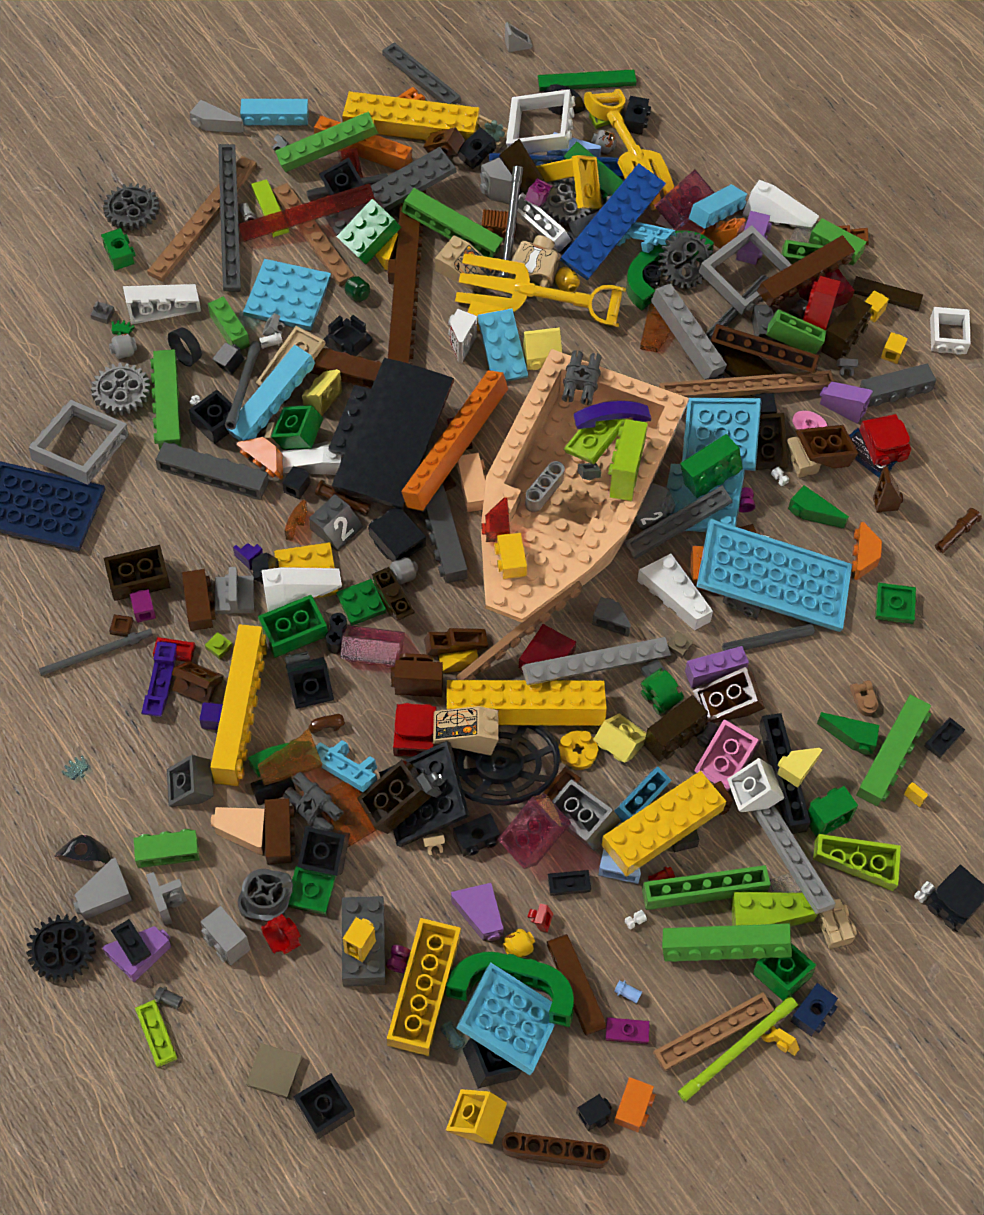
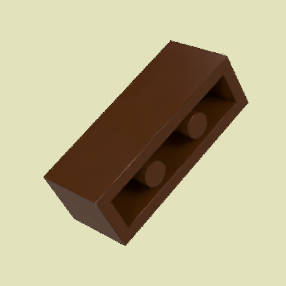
[182,569,216,631]
[265,798,296,865]

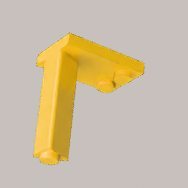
[536,155,602,210]

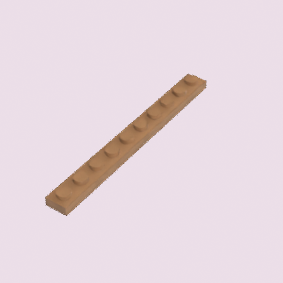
[147,156,257,282]
[659,370,835,398]

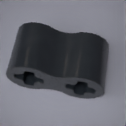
[326,613,348,654]

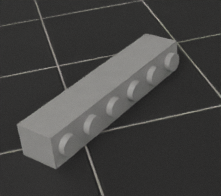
[651,283,727,380]

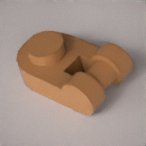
[850,680,878,716]

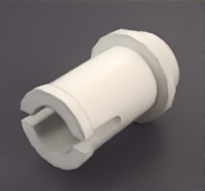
[259,332,283,349]

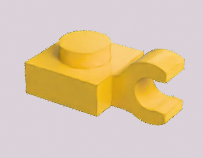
[761,1026,800,1056]

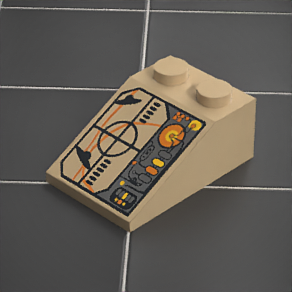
[435,235,497,293]
[433,706,498,755]

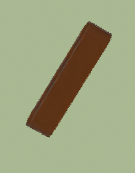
[547,934,606,1036]
[502,1132,610,1169]

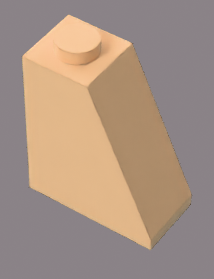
[211,807,265,855]

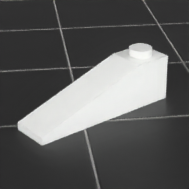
[742,180,819,229]
[281,442,343,475]
[262,567,342,612]

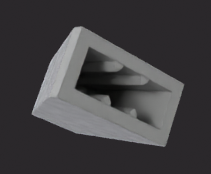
[73,858,132,920]

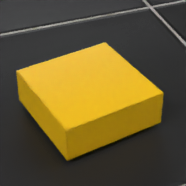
[904,782,928,807]

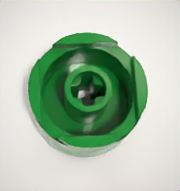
[640,668,684,715]

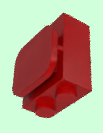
[859,414,911,466]
[393,703,437,757]

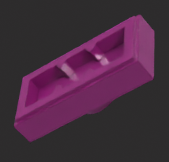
[605,1017,650,1044]

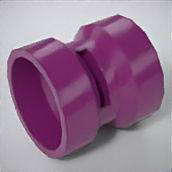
[739,487,756,513]
[386,945,411,973]

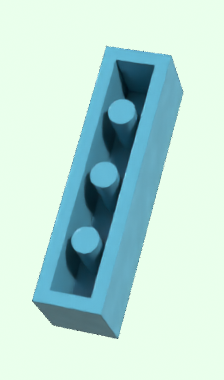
[240,99,309,126]
[689,184,747,229]

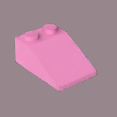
[694,719,761,792]

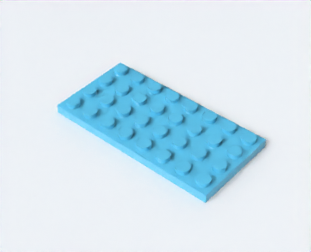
[696,519,852,632]

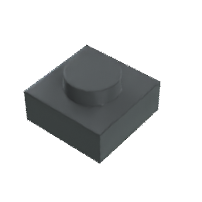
[577,463,601,480]
[640,659,665,678]

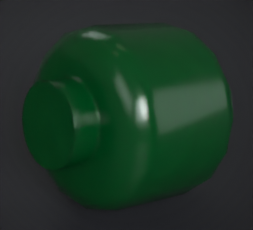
[345,276,370,302]

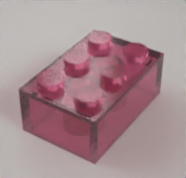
[654,169,715,231]
[497,793,571,869]

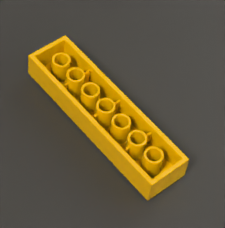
[342,91,479,143]
[210,624,268,786]
[447,680,606,726]

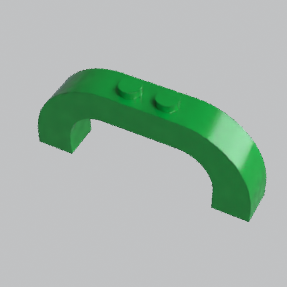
[626,230,714,311]
[446,952,574,1028]

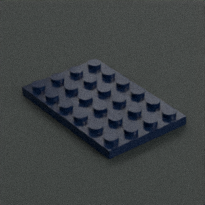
[0,461,106,551]

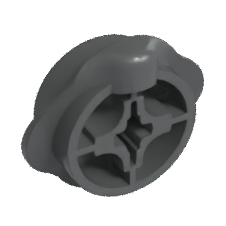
[238,869,293,921]

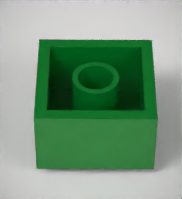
[271,405,324,450]
[807,786,858,837]
[753,944,816,1001]

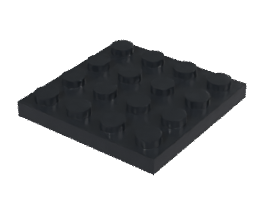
[379,741,470,847]

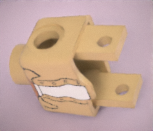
[508,235,559,302]

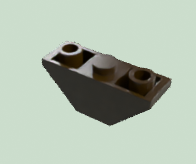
[372,567,415,621]

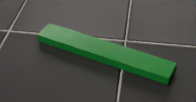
[538,69,637,91]

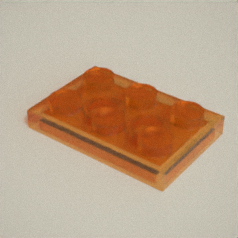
[324,781,376,847]

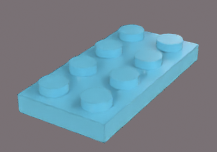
[477,309,528,382]

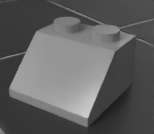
[480,158,512,204]

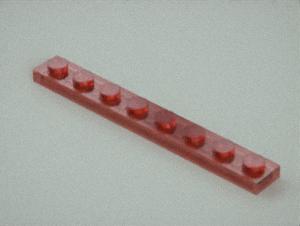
[238,183,375,242]

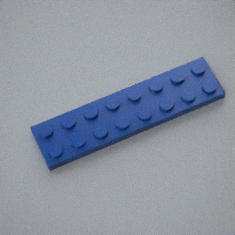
[560,163,666,281]

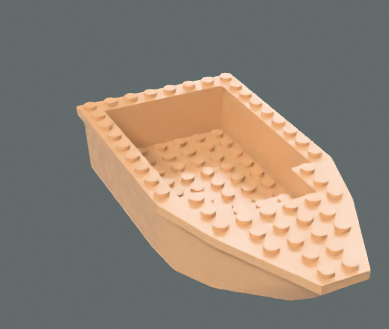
[481,349,689,622]

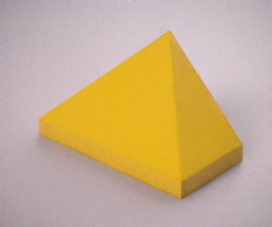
[375,233,398,270]
[438,649,478,673]

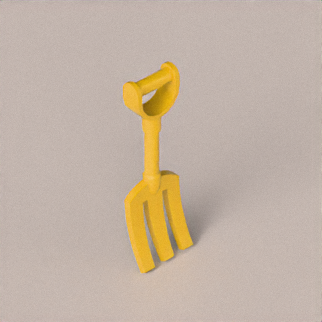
[584,89,679,211]
[455,254,626,327]

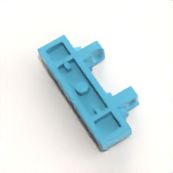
[616,222,676,253]
[306,740,377,792]

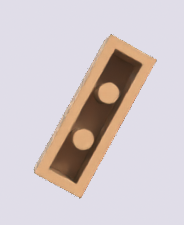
[457,453,487,512]

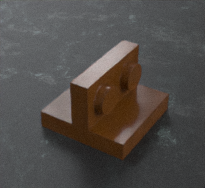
[172,661,224,703]

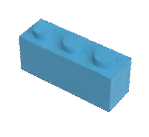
[614,766,672,823]

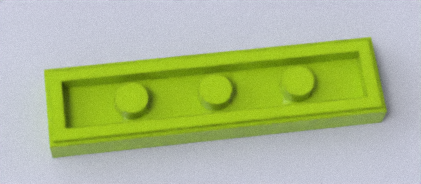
[251,179,289,237]

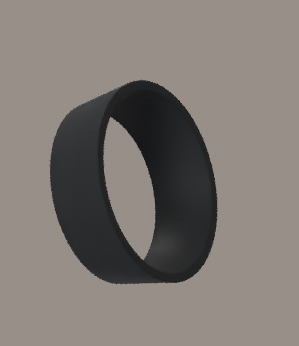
[167,327,202,367]

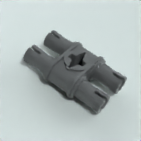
[562,350,602,405]
[283,772,343,829]

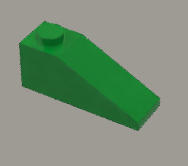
[788,485,849,529]
[817,712,880,754]

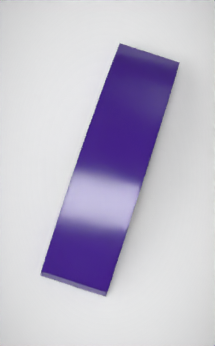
[574,401,651,429]
[141,641,177,717]

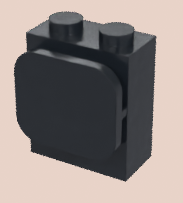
[368,507,426,562]
[925,864,984,932]

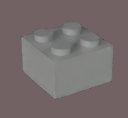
[200,906,250,966]

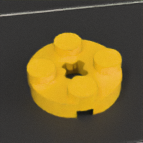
[559,731,598,770]

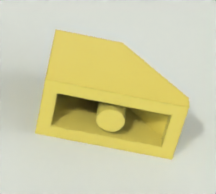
[777,748,822,788]

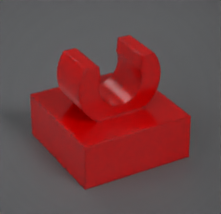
[527,904,553,933]

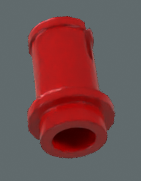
[648,866,675,881]

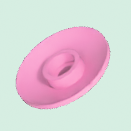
[792,411,827,429]

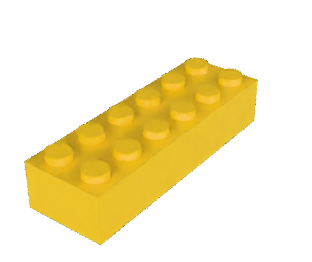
[601,770,726,877]
[387,918,461,1056]

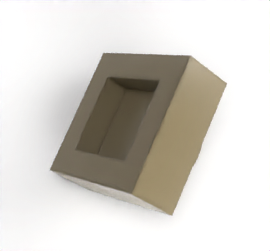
[668,631,693,658]

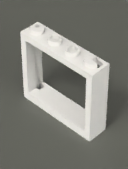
[506,89,575,154]

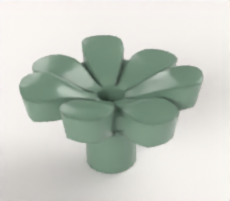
[484,120,505,142]

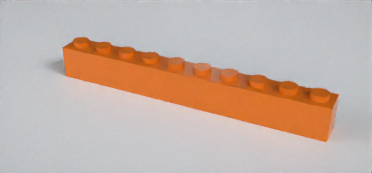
[401,370,508,511]

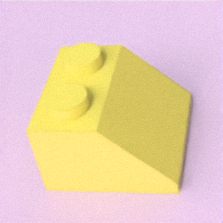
[523,327,562,370]
[302,369,342,416]
[593,713,646,763]

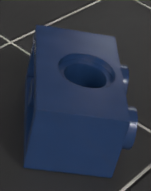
[790,983,838,1037]

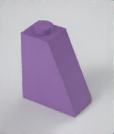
[820,381,873,424]
[451,883,504,941]
[103,926,171,982]

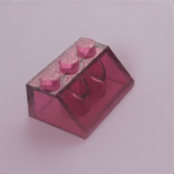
[340,625,405,667]

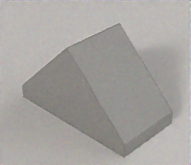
[505,22,533,52]

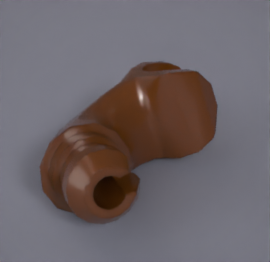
[308,714,345,734]

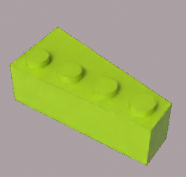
[608,419,648,501]

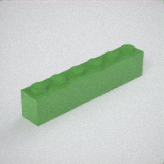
[275,111,379,172]
[401,188,503,258]
[150,349,182,450]
[856,694,932,807]
[642,865,771,910]
[662,923,792,962]

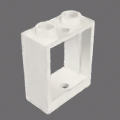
[930,307,971,354]

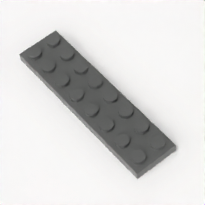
[322,147,457,236]

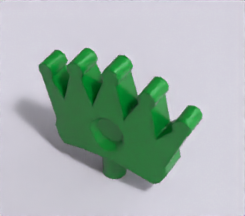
[111,320,135,336]

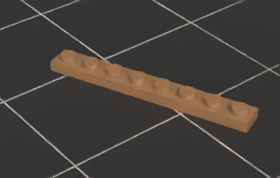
[272,183,354,287]
[455,581,582,680]

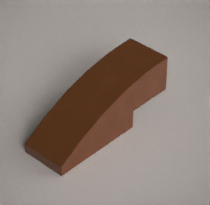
[424,628,488,656]

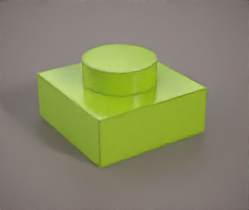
[205,632,233,659]

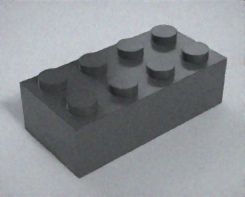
[342,896,386,987]

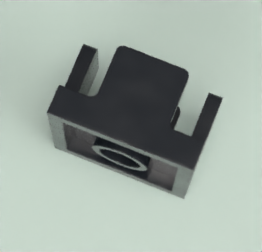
[323,315,373,356]

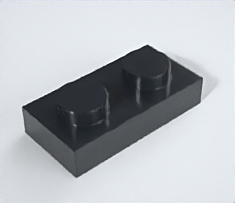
[924,717,965,758]
[547,870,591,896]
[111,919,151,966]

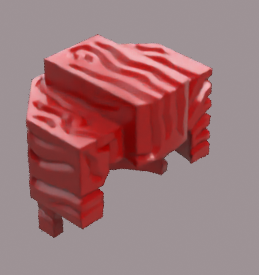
[261,914,301,955]

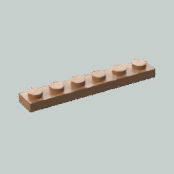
[653,992,774,1072]

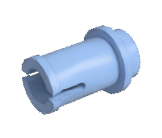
[614,980,642,1004]

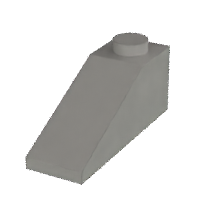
[190,100,244,133]

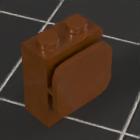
[391,653,443,697]

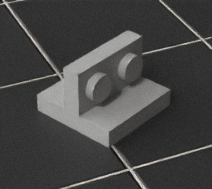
[215,567,254,614]
[146,872,187,926]

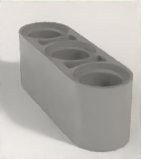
[525,461,565,512]

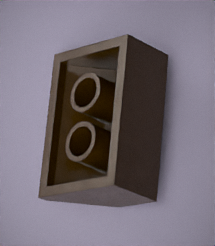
[499,139,545,195]

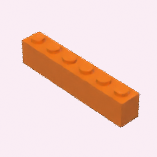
[314,116,412,170]

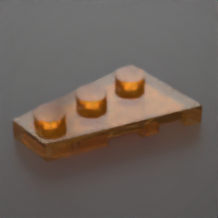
[640,304,671,352]
[258,728,322,786]

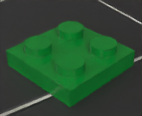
[336,579,386,626]
[875,583,916,624]
[288,866,336,915]

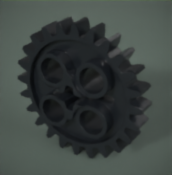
[26,914,97,983]

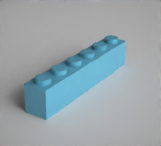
[226,344,315,441]

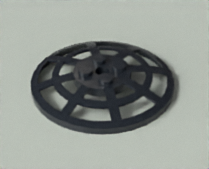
[455,725,560,806]

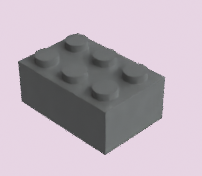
[545,779,621,852]

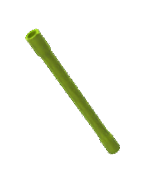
[677,996,798,1102]

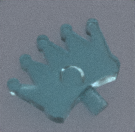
[238,311,260,329]
[61,756,88,780]

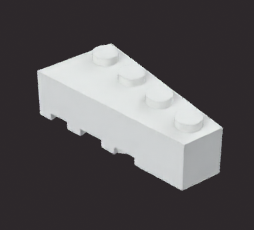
[123,284,201,325]
[637,554,713,630]

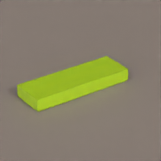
[135,1000,177,1068]

